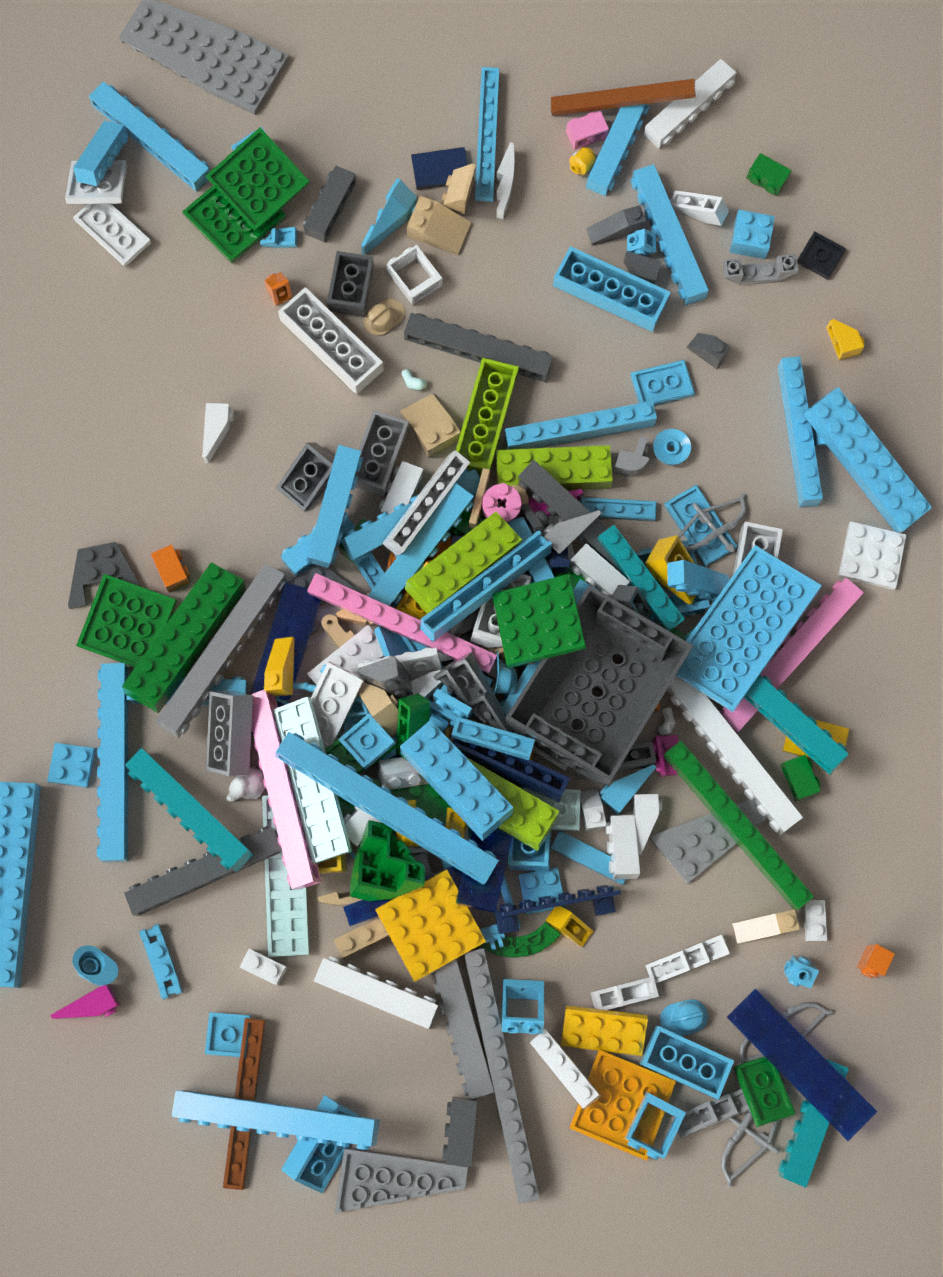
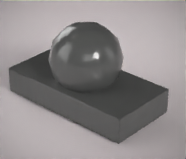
[520,503,550,536]

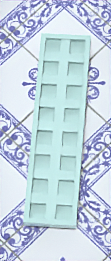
[273,697,352,864]
[262,795,309,957]

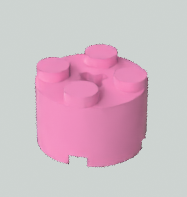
[482,483,521,523]

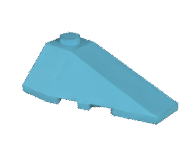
[361,178,417,255]

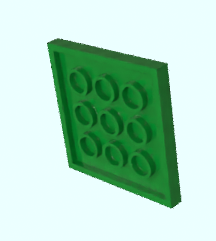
[205,127,310,232]
[182,186,286,264]
[76,574,177,667]
[492,574,586,668]

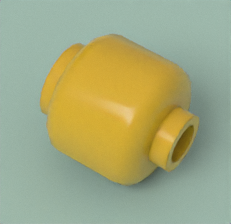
[569,147,596,175]

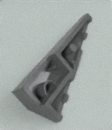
[433,652,515,733]

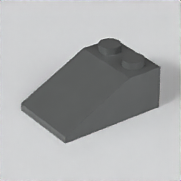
[276,442,334,511]

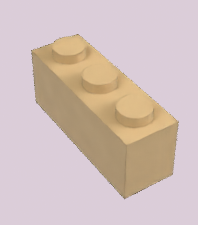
[334,917,389,959]

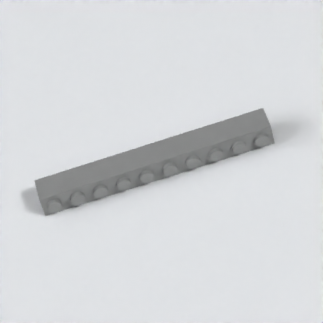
[156,564,287,738]

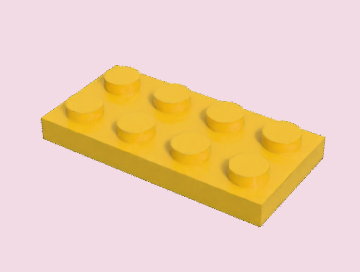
[561,1005,648,1056]

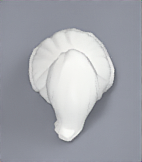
[227,767,266,802]

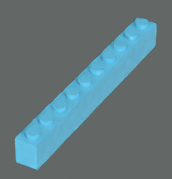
[97,663,128,862]
[172,1090,380,1150]

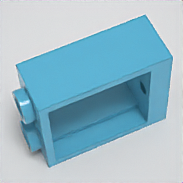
[501,979,544,1034]
[625,1092,686,1160]

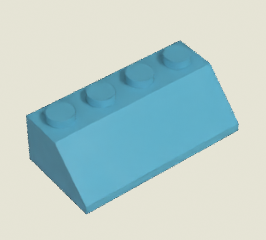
[281,1095,362,1193]

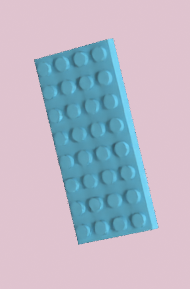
[676,545,822,712]

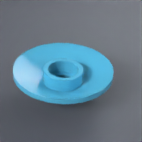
[653,429,691,465]

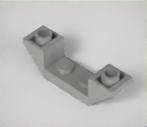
[722,254,798,285]

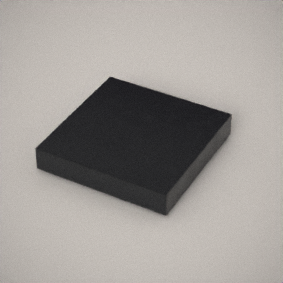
[797,231,847,280]

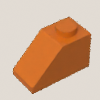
[264,272,292,306]

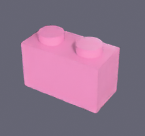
[566,111,609,150]

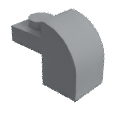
[613,437,649,477]

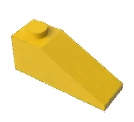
[264,637,295,697]

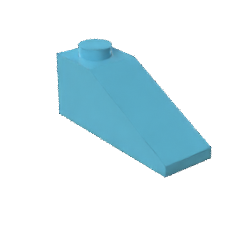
[600,765,656,815]

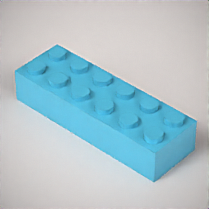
[553,246,671,332]
[306,444,363,568]
[400,720,513,841]

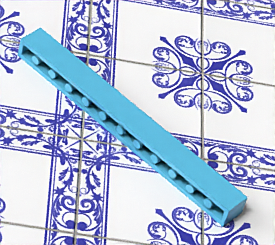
[275,732,499,885]

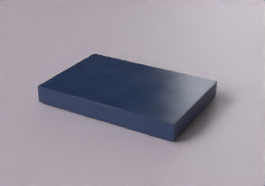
[411,147,468,190]

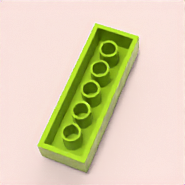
[456,358,519,476]
[496,445,613,492]
[405,512,522,614]
[434,756,559,851]

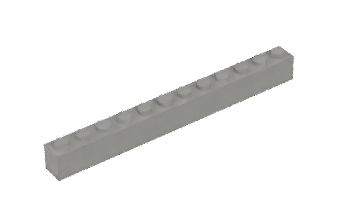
[413,853,494,1100]
[464,948,539,1204]

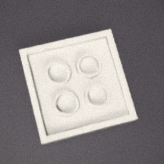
[65,160,127,204]
[838,521,906,590]

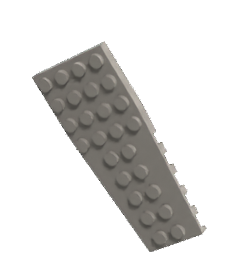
[119,0,289,115]

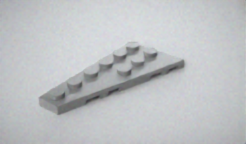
[649,799,767,884]
[334,1148,468,1214]

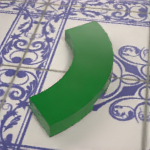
[479,922,561,958]

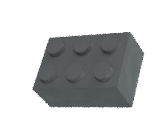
[327,251,374,317]
[442,1097,477,1167]

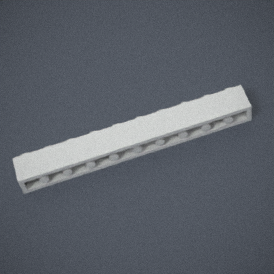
[667,675,803,834]

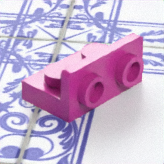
[651,735,679,777]

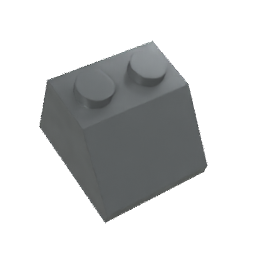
[358,656,413,699]

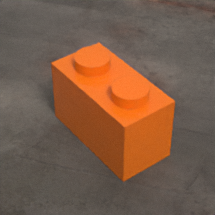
[151,544,191,592]
[856,944,895,979]

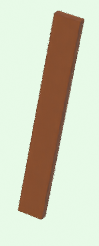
[551,78,696,116]
[223,1018,266,1190]

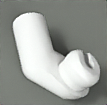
[658,707,676,736]

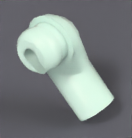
[401,369,427,390]

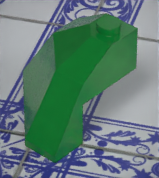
[350,820,425,901]

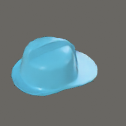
[494,650,517,695]
[72,945,118,986]
[660,1000,708,1036]

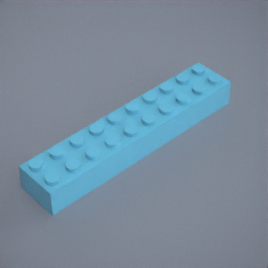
[0,782,41,988]

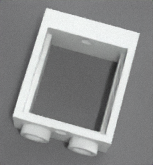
[386,245,442,306]

